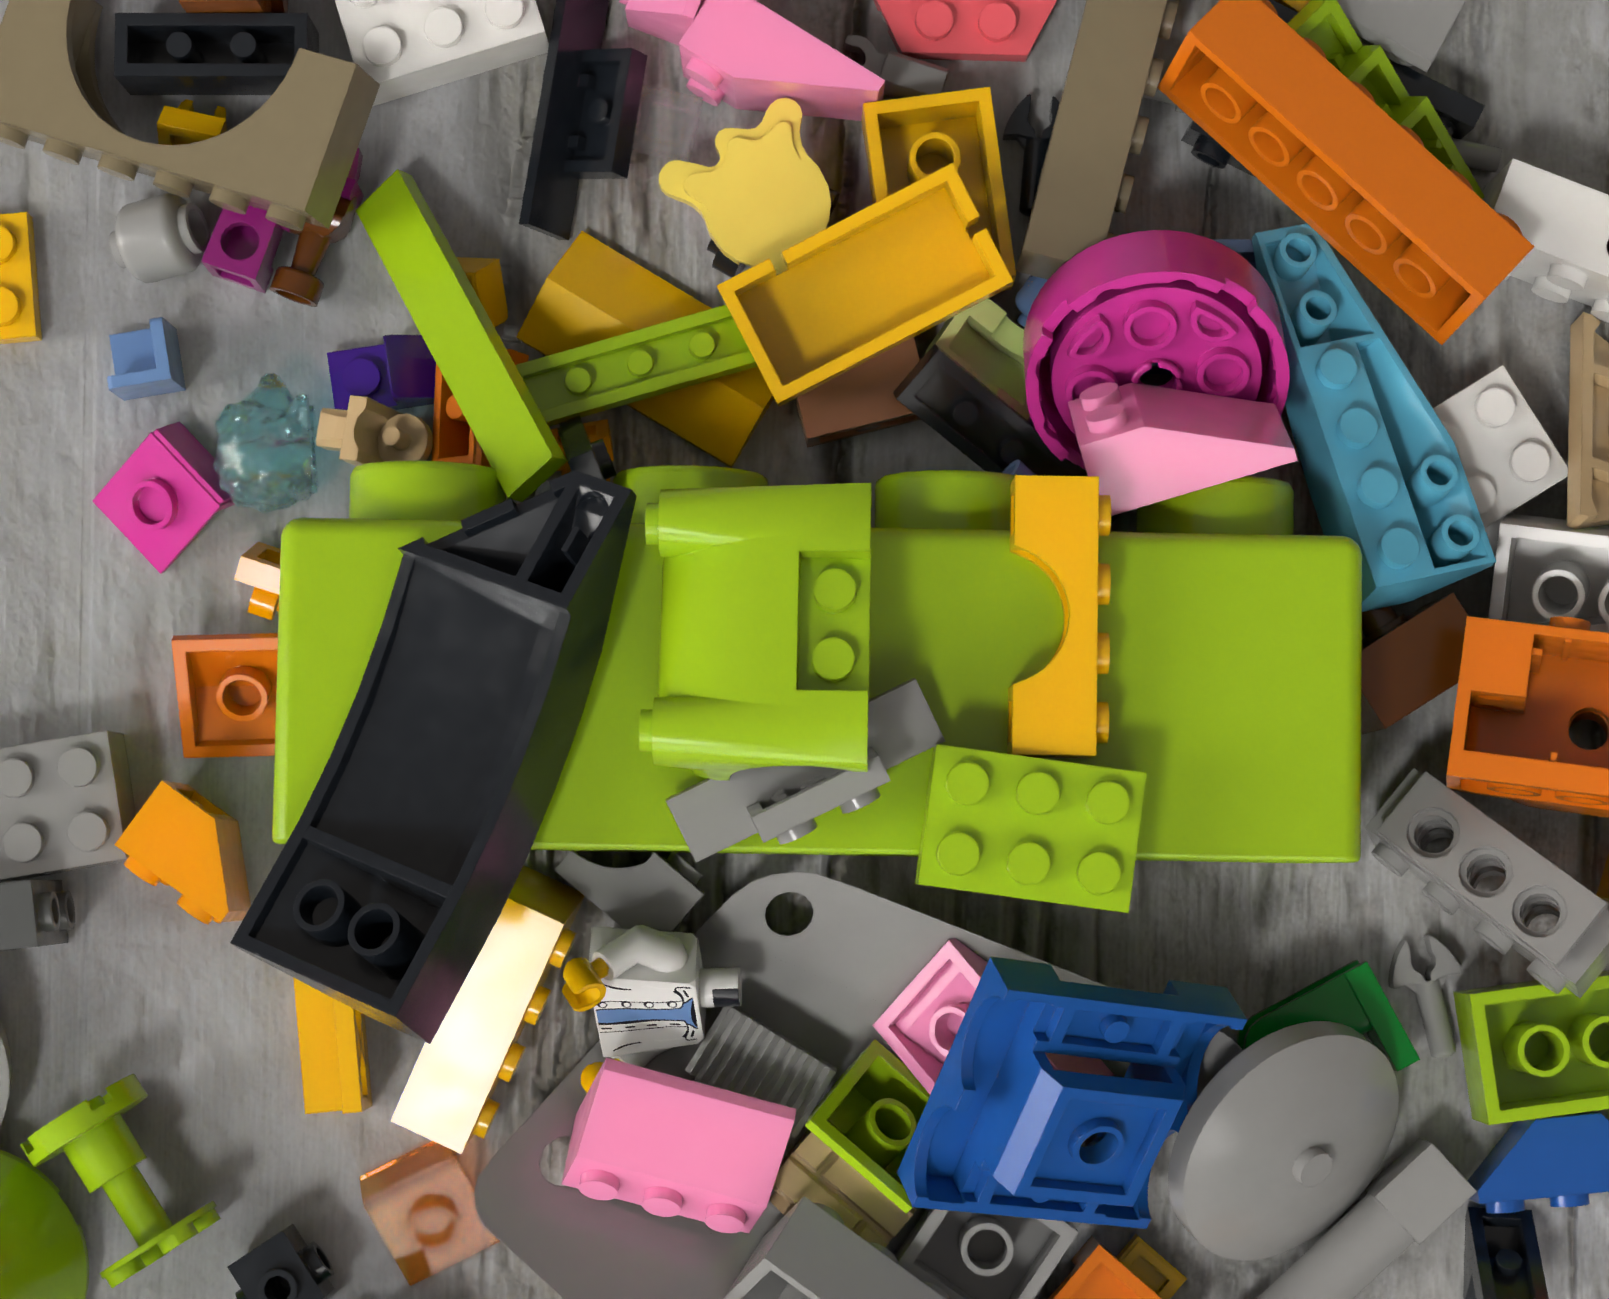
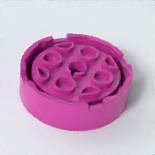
[1023,230,1290,470]

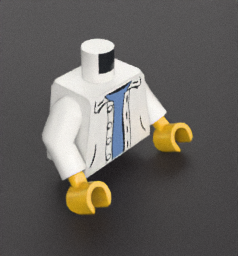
[562,925,742,1093]

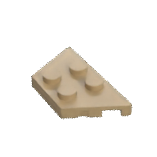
[1567,312,1609,529]

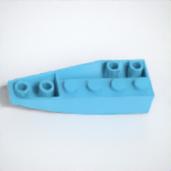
[1251,223,1496,612]

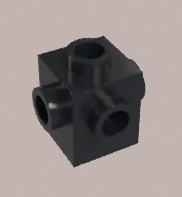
[227,1224,334,1299]

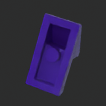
[327,334,436,410]

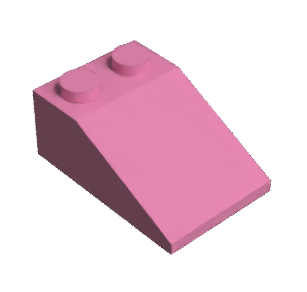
[679,0,885,121]
[1068,382,1298,516]
[872,938,1114,1094]

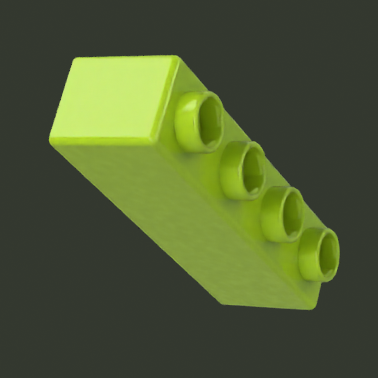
[272,460,1362,864]

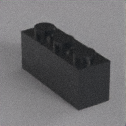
[114,13,319,95]

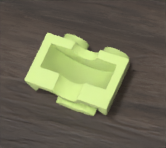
[926,298,1030,420]

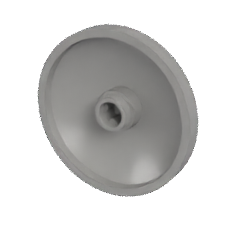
[1168,1021,1399,1261]

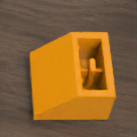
[114,780,251,925]

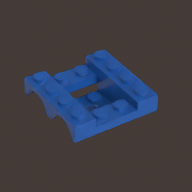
[897,957,1247,1229]

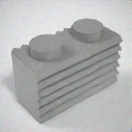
[685,1006,837,1139]

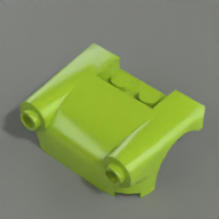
[639,483,872,781]

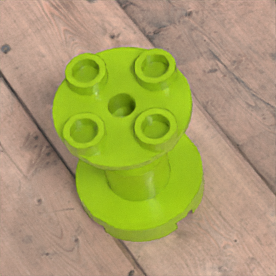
[20,1074,221,1288]

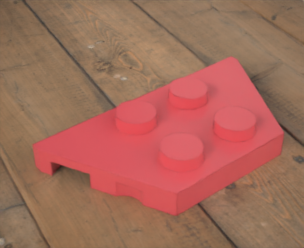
[873,0,1058,62]

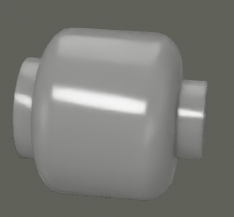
[109,193,210,283]

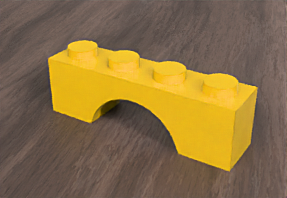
[1007,475,1111,758]

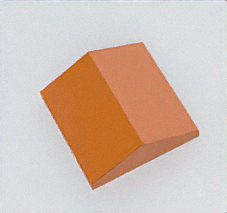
[171,633,278,758]

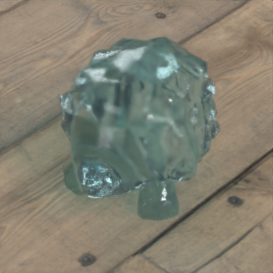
[213,373,318,513]

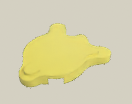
[659,98,831,274]

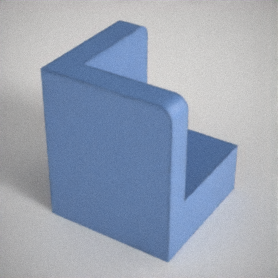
[107,317,186,401]

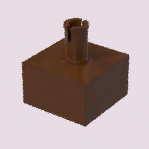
[1361,593,1468,735]

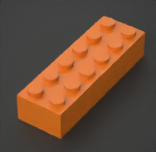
[1157,0,1535,345]

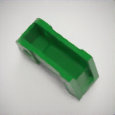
[1236,960,1420,1072]

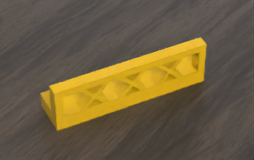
[293,977,373,1114]

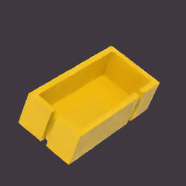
[717,163,1013,407]

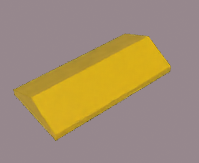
[516,231,774,468]

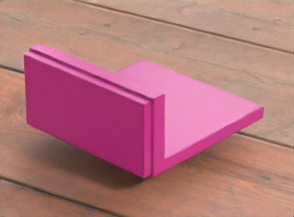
[92,421,246,574]

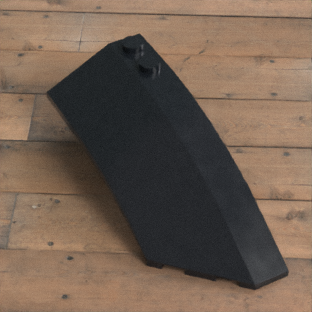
[230,470,637,1045]

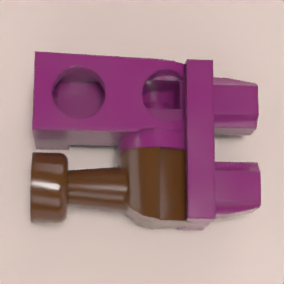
[201,148,364,307]

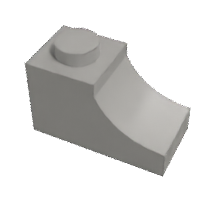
[555,850,705,932]

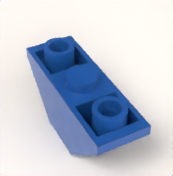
[1467,1111,1609,1213]

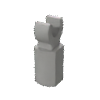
[845,35,949,98]

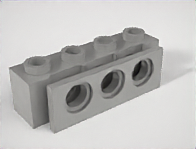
[1365,768,1609,998]

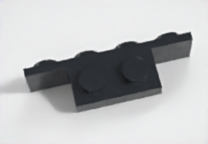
[519,0,648,240]

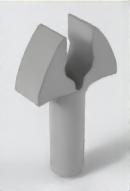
[1388,935,1462,1058]

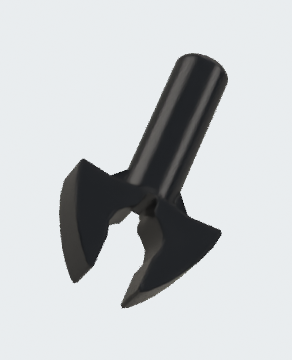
[1002,94,1060,217]

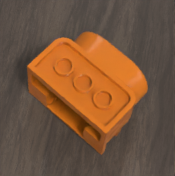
[1446,616,1609,818]

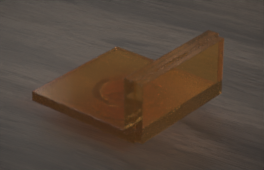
[359,1141,500,1286]

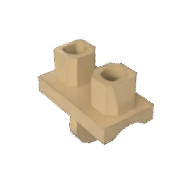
[316,395,433,466]

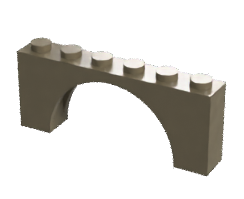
[0,0,380,231]

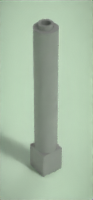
[1256,1138,1477,1299]

